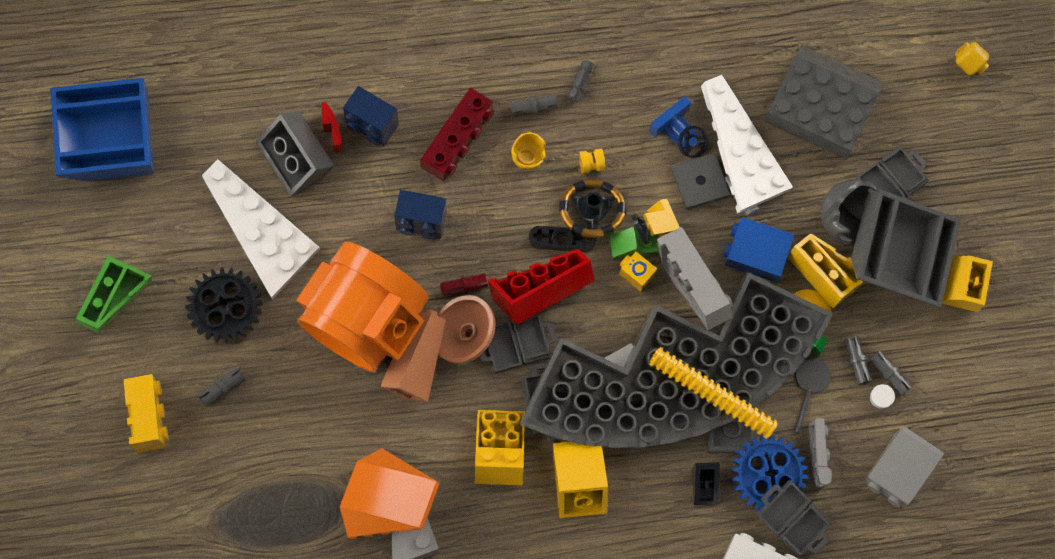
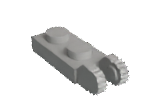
[809,418,832,488]

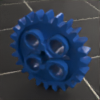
[730,435,809,511]

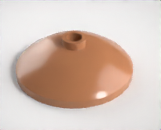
[437,295,496,364]

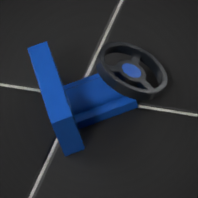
[649,96,708,158]

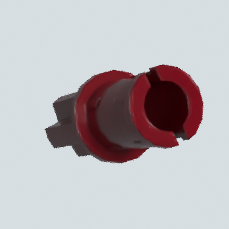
[440,273,488,296]

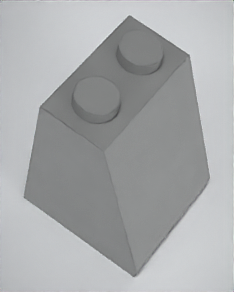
[864,426,944,508]

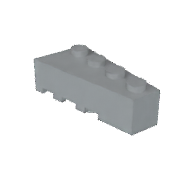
[657,227,733,330]

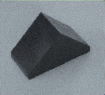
[692,462,720,505]

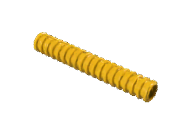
[649,347,778,439]

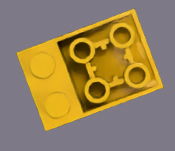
[475,410,525,486]

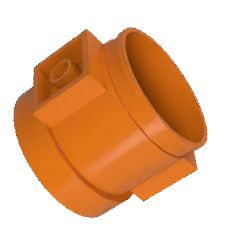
[296,242,429,373]

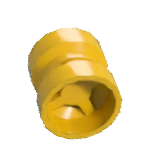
[579,149,605,174]

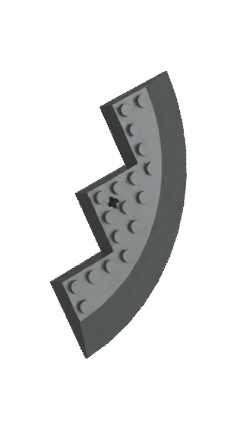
[520,272,833,448]

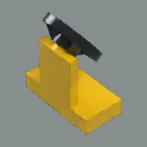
[632,199,680,245]

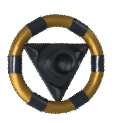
[559,179,626,238]

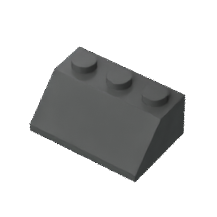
[256,111,334,196]

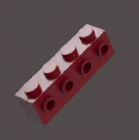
[420,87,495,182]

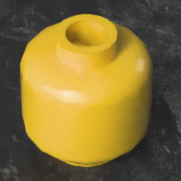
[955,42,989,75]

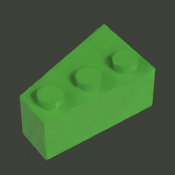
[76,256,152,334]

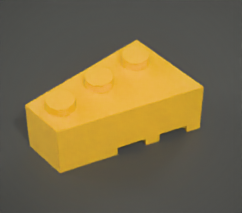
[787,234,866,309]
[124,374,169,453]

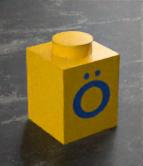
[619,252,657,292]

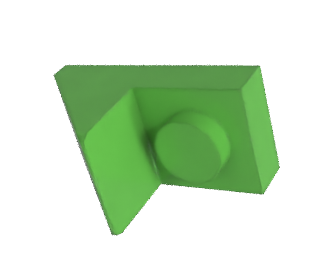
[609,227,659,259]

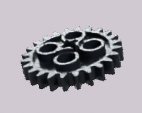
[185,267,263,344]

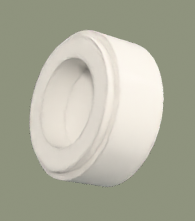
[870,384,895,409]

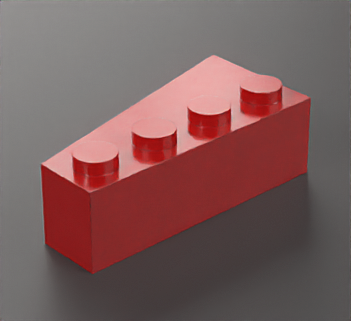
[488,249,595,325]

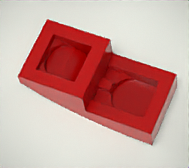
[321,102,343,153]

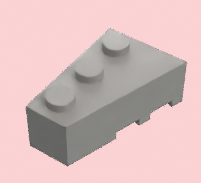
[392,518,439,559]

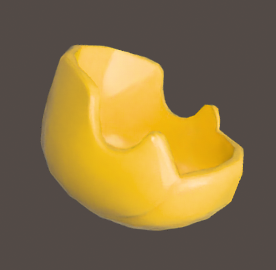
[511,132,546,170]

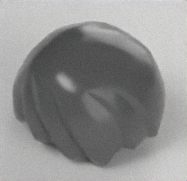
[821,179,877,245]

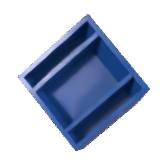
[50,78,154,181]

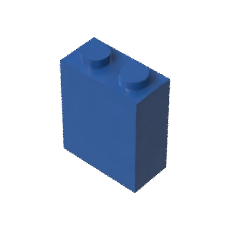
[723,217,794,283]

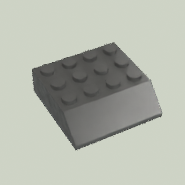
[764,45,883,160]
[851,190,961,308]

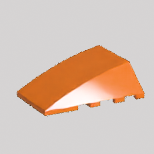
[340,448,440,539]

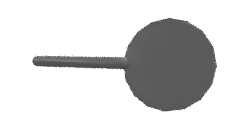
[795,358,831,434]

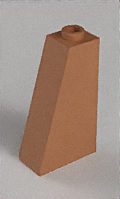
[381,309,446,402]

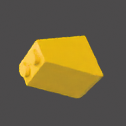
[553,441,608,518]

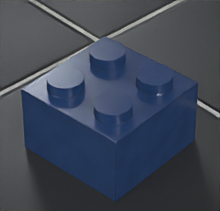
[343,86,399,146]
[394,190,447,240]

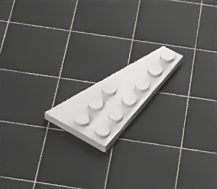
[701,75,793,214]
[202,159,320,300]

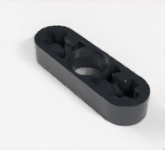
[529,226,596,252]

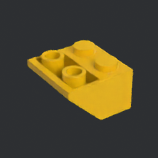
[942,256,993,312]

